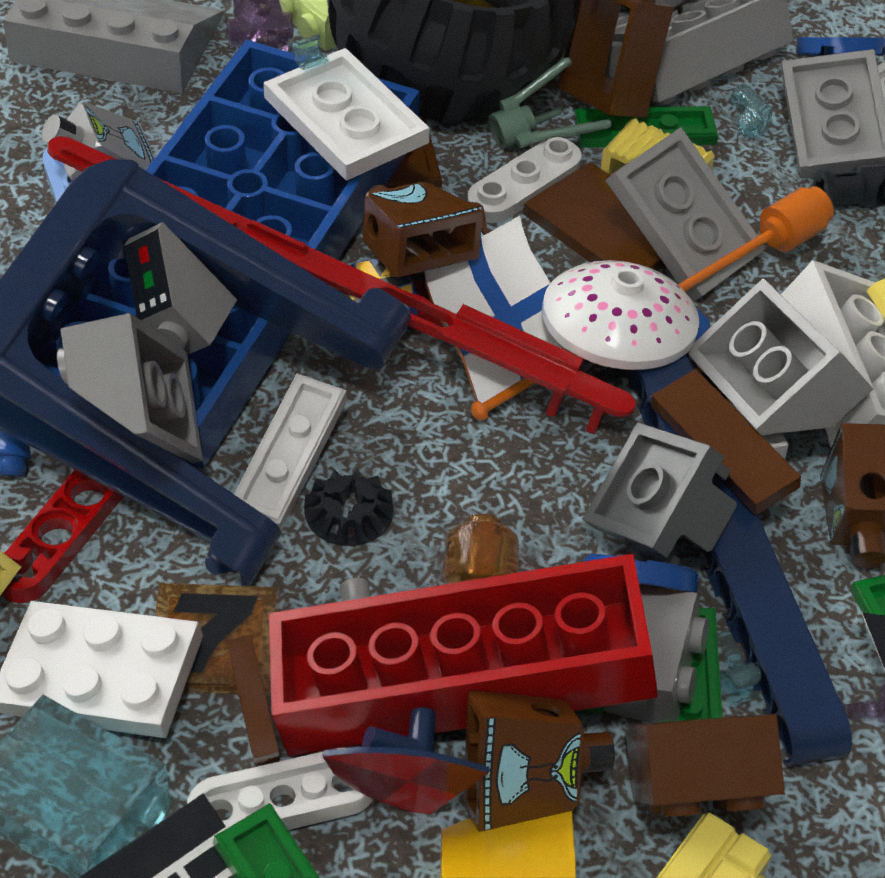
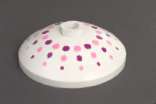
[542,260,699,370]

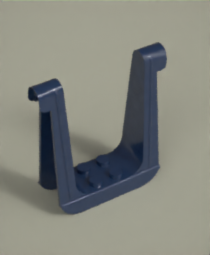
[0,159,411,588]

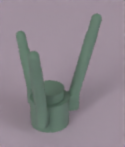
[488,57,612,149]

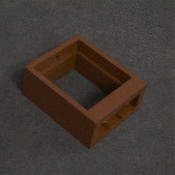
[557,0,674,117]

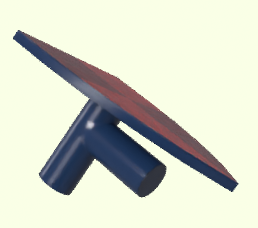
[322,707,489,814]

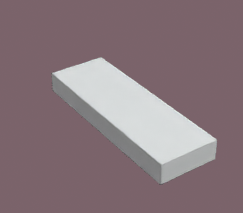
[234,373,347,530]

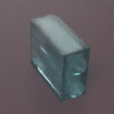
[0,694,171,878]

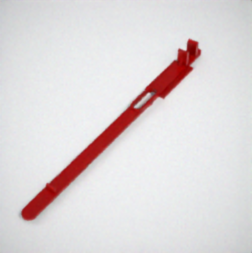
[47,136,636,434]

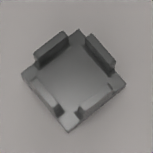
[582,422,737,565]

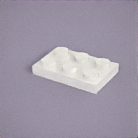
[263,48,430,181]
[0,601,203,738]

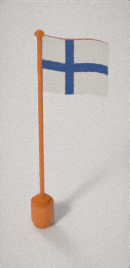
[424,187,834,421]

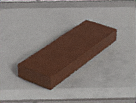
[652,369,801,516]

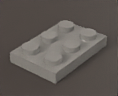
[782,49,885,179]
[605,128,766,301]

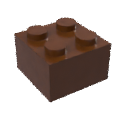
[625,714,785,817]

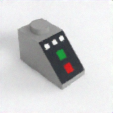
[124,222,237,355]

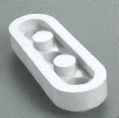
[467,137,582,223]
[187,747,373,830]

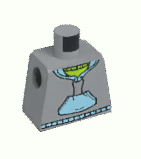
[42,102,154,181]

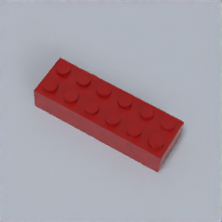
[269,554,658,756]

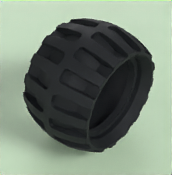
[327,0,579,126]

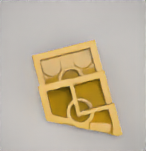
[440,811,576,878]

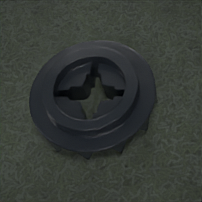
[304,468,394,546]

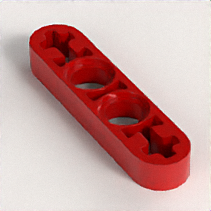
[1,470,124,603]

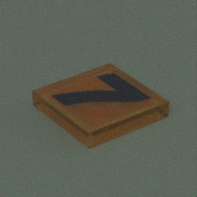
[155,583,277,695]

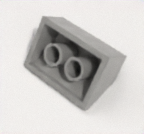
[687,278,874,435]
[57,313,203,463]

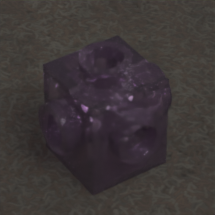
[226,0,293,52]

